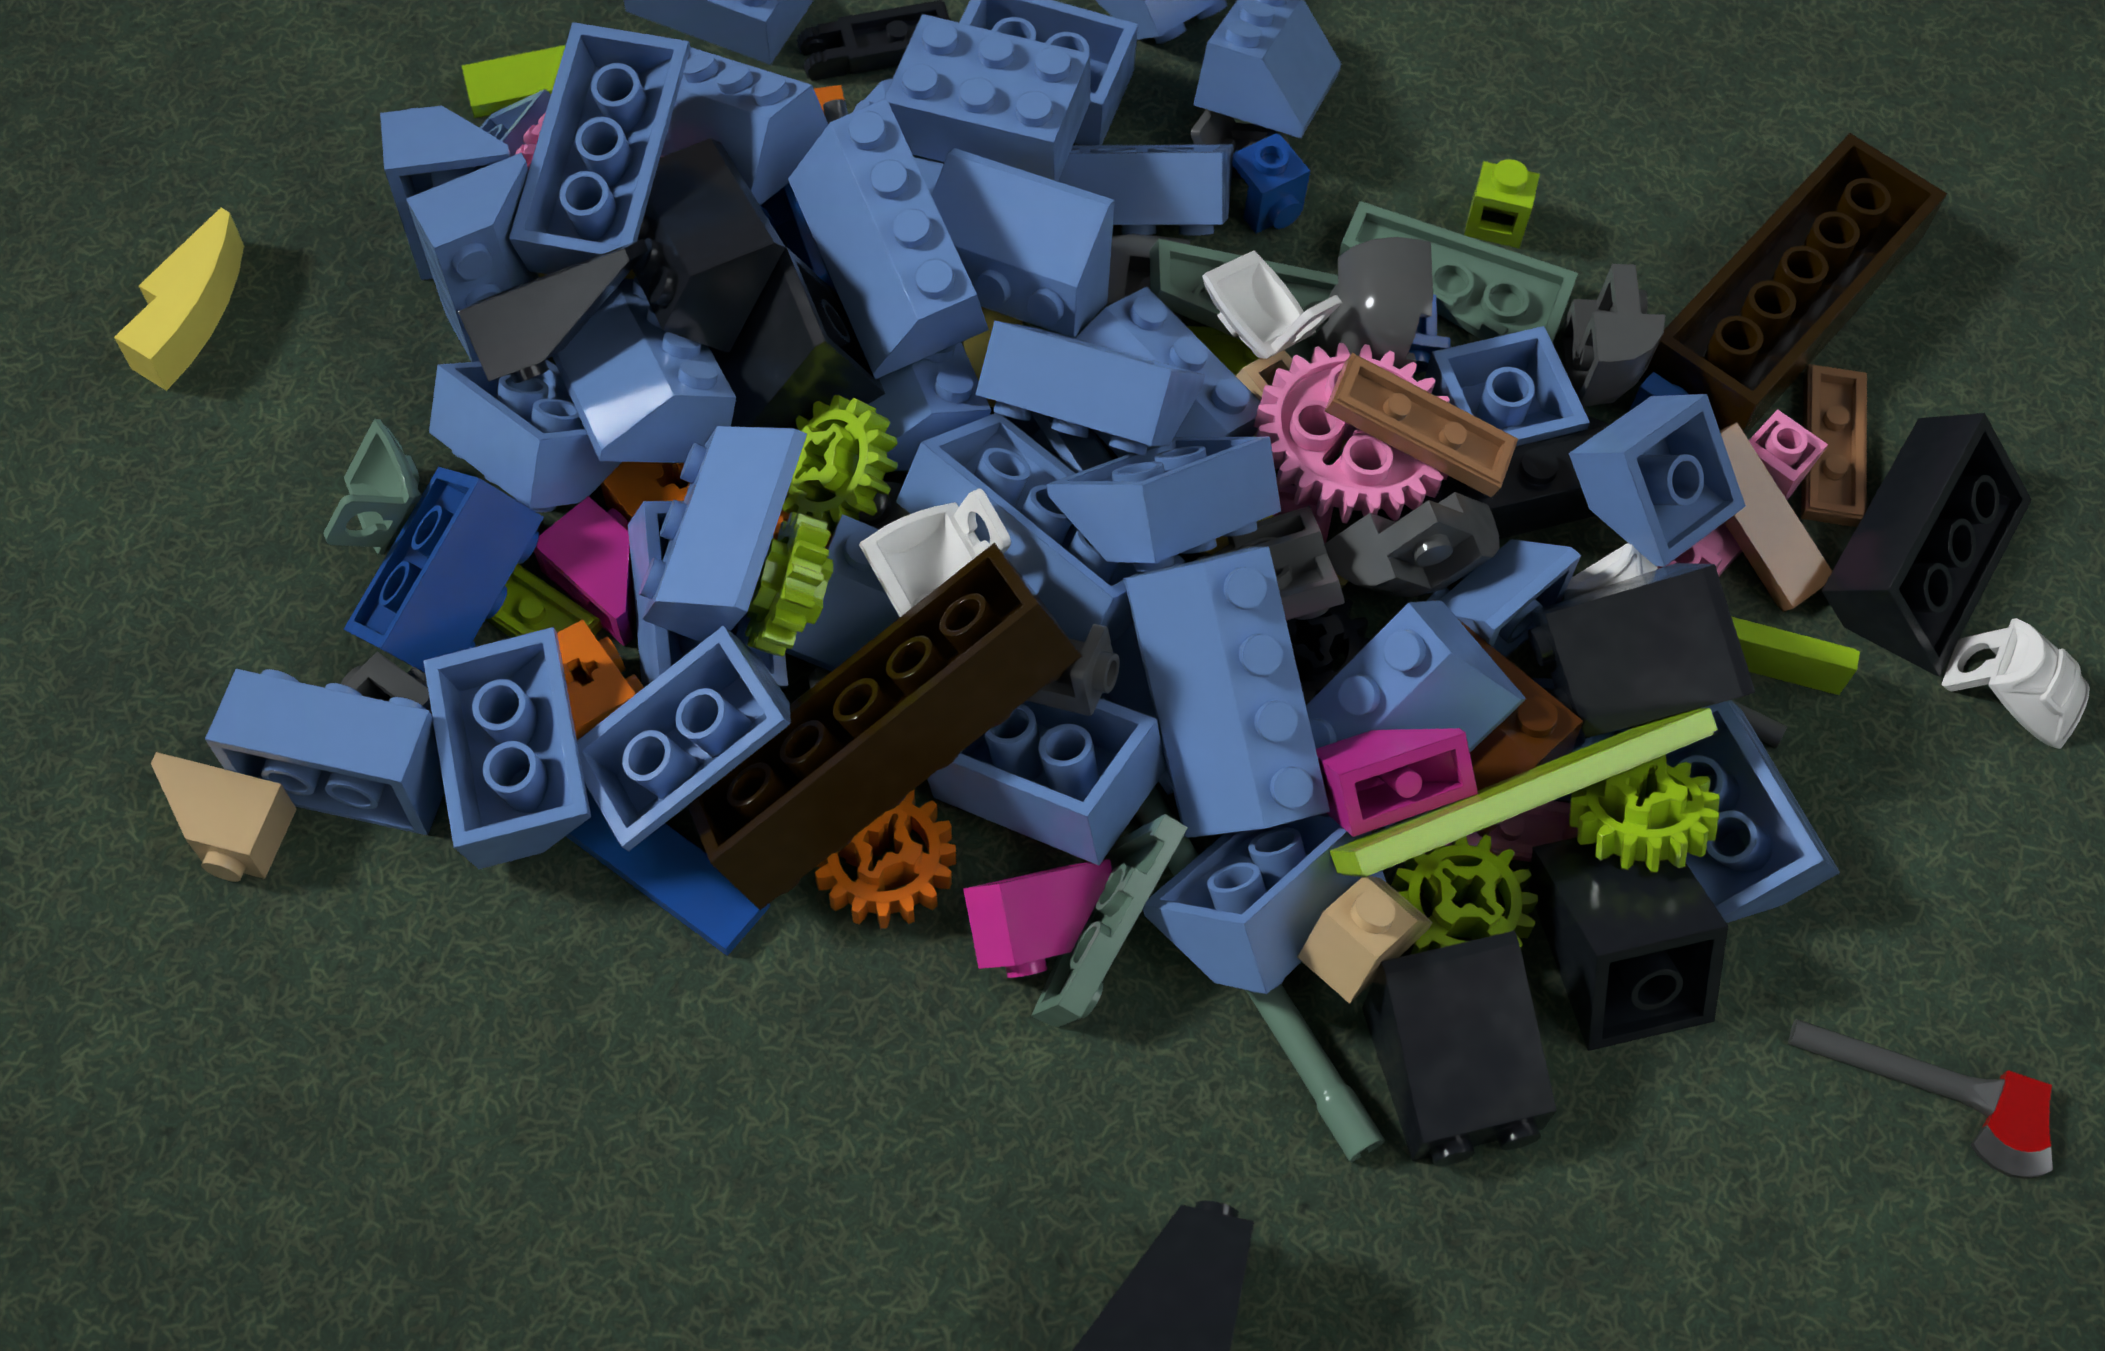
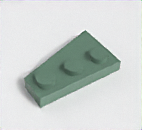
[1031,814,1188,1028]

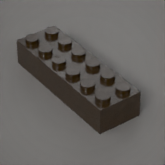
[1639,133,1947,435]
[687,543,1082,910]

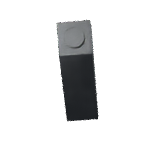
[458,238,648,384]

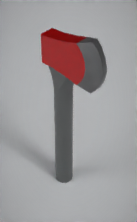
[1788,1019,2053,1179]

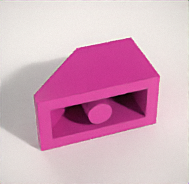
[534,496,635,646]
[1316,728,1478,837]
[963,859,1112,978]

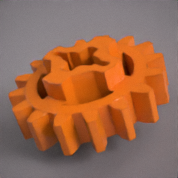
[815,789,956,928]

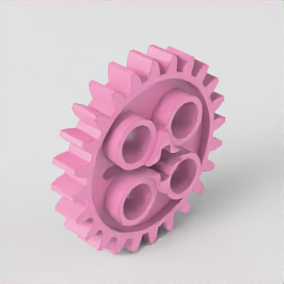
[1254,343,1450,524]

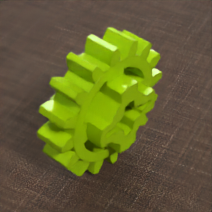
[782,395,898,534]
[745,512,834,657]
[1569,754,1720,872]
[1392,835,1538,955]

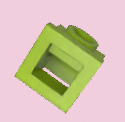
[1464,159,1540,248]

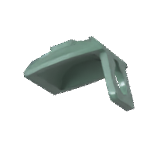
[323,419,422,554]

